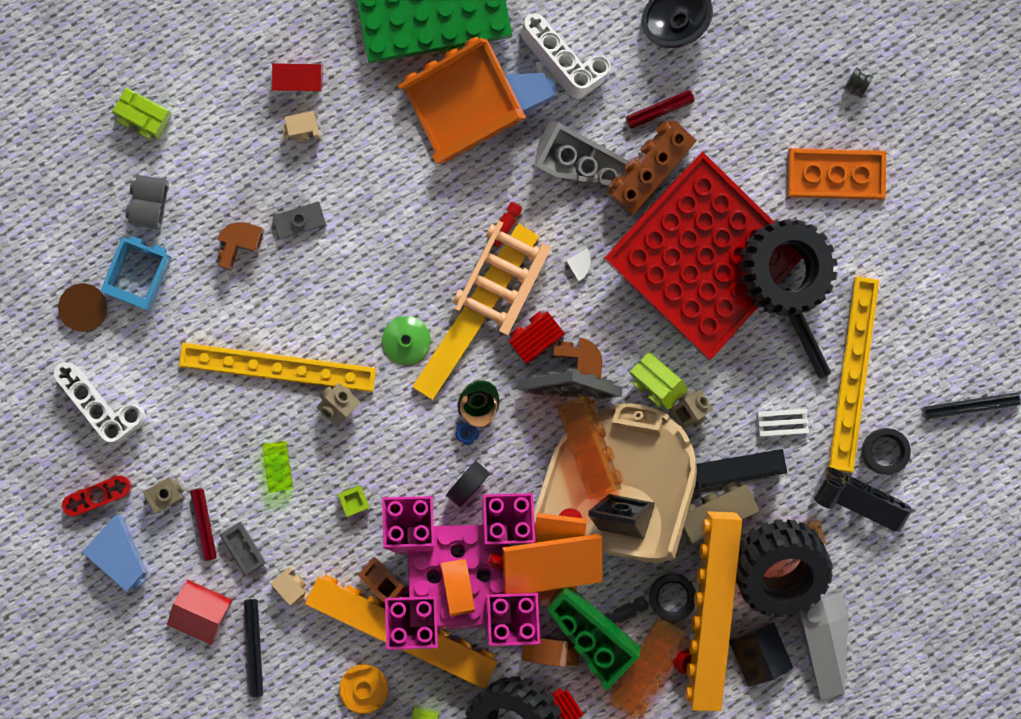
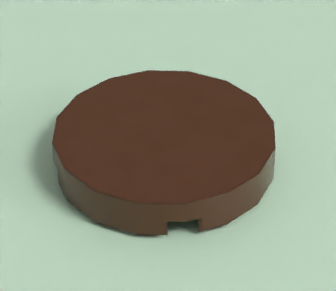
[58,283,108,332]

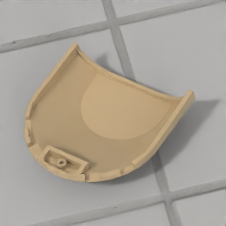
[534,403,697,564]

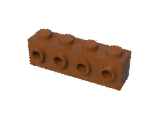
[606,120,697,215]

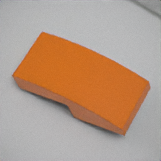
[441,559,475,616]

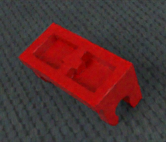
[272,63,323,91]

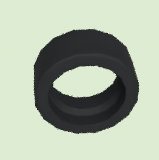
[861,428,911,475]
[446,461,490,508]
[649,574,696,621]

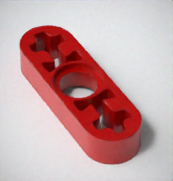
[62,476,132,516]

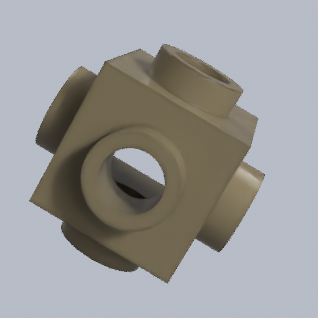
[316,383,361,427]
[669,389,713,429]

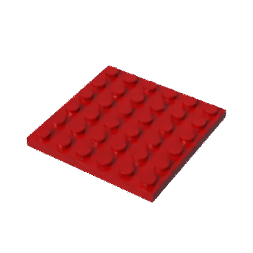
[603,151,803,360]

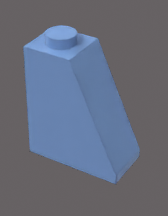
[505,73,557,114]
[82,514,147,592]

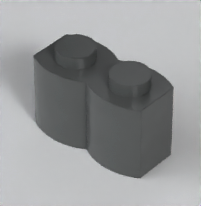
[125,175,169,230]

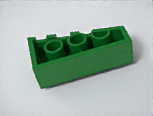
[548,587,641,691]

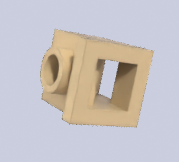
[282,111,320,142]
[270,566,309,605]

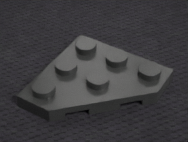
[518,369,622,399]

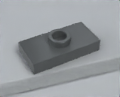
[273,201,327,240]
[219,521,267,577]

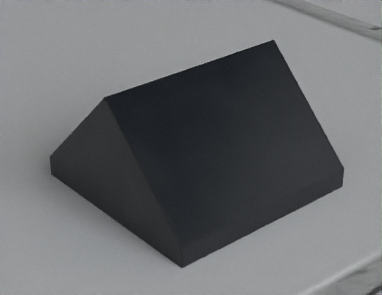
[588,494,655,539]
[729,622,793,687]

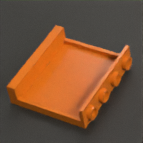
[398,37,526,164]

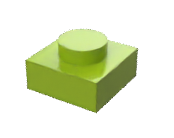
[338,485,370,517]

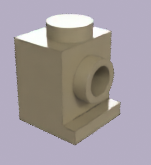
[143,477,184,513]

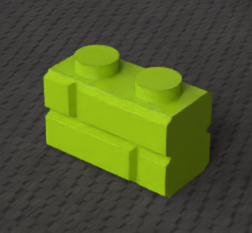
[112,88,172,140]
[629,353,688,410]

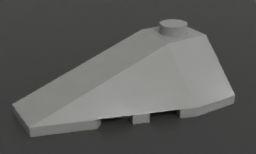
[534,121,629,185]
[797,591,849,700]

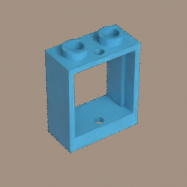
[100,235,172,311]

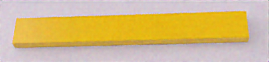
[412,224,539,400]
[828,276,880,473]
[179,343,377,392]

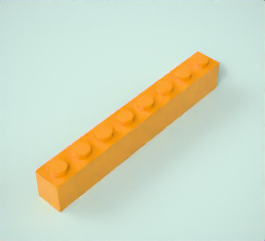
[684,511,742,711]
[305,574,498,689]

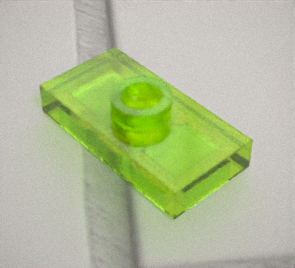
[262,441,294,493]

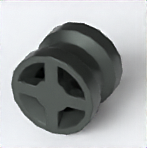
[844,67,874,98]

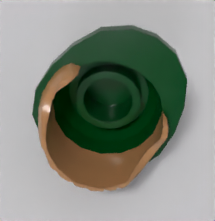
[457,380,500,427]

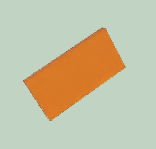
[787,148,886,200]
[534,513,587,606]
[502,534,603,594]

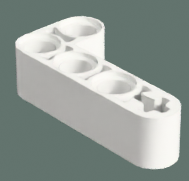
[520,14,611,99]
[54,362,145,443]

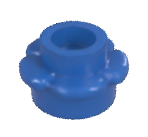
[455,422,479,445]

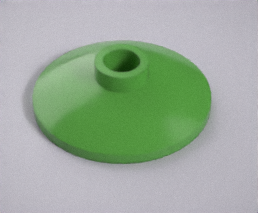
[382,316,431,365]

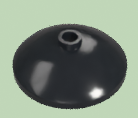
[642,0,713,48]

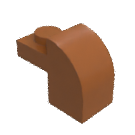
[217,222,265,271]
[553,338,602,380]
[358,557,409,603]
[522,636,579,667]

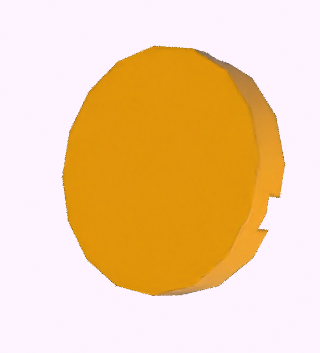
[339,664,389,714]

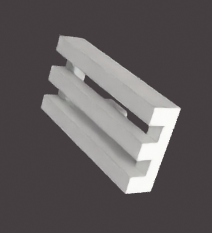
[757,409,809,437]

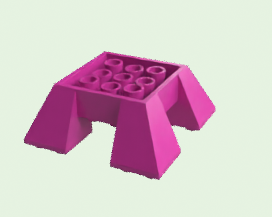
[382,493,540,650]

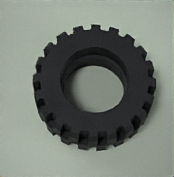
[738,219,838,316]
[736,519,833,617]
[465,676,563,719]

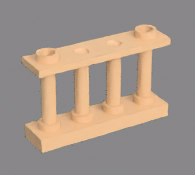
[452,221,552,336]

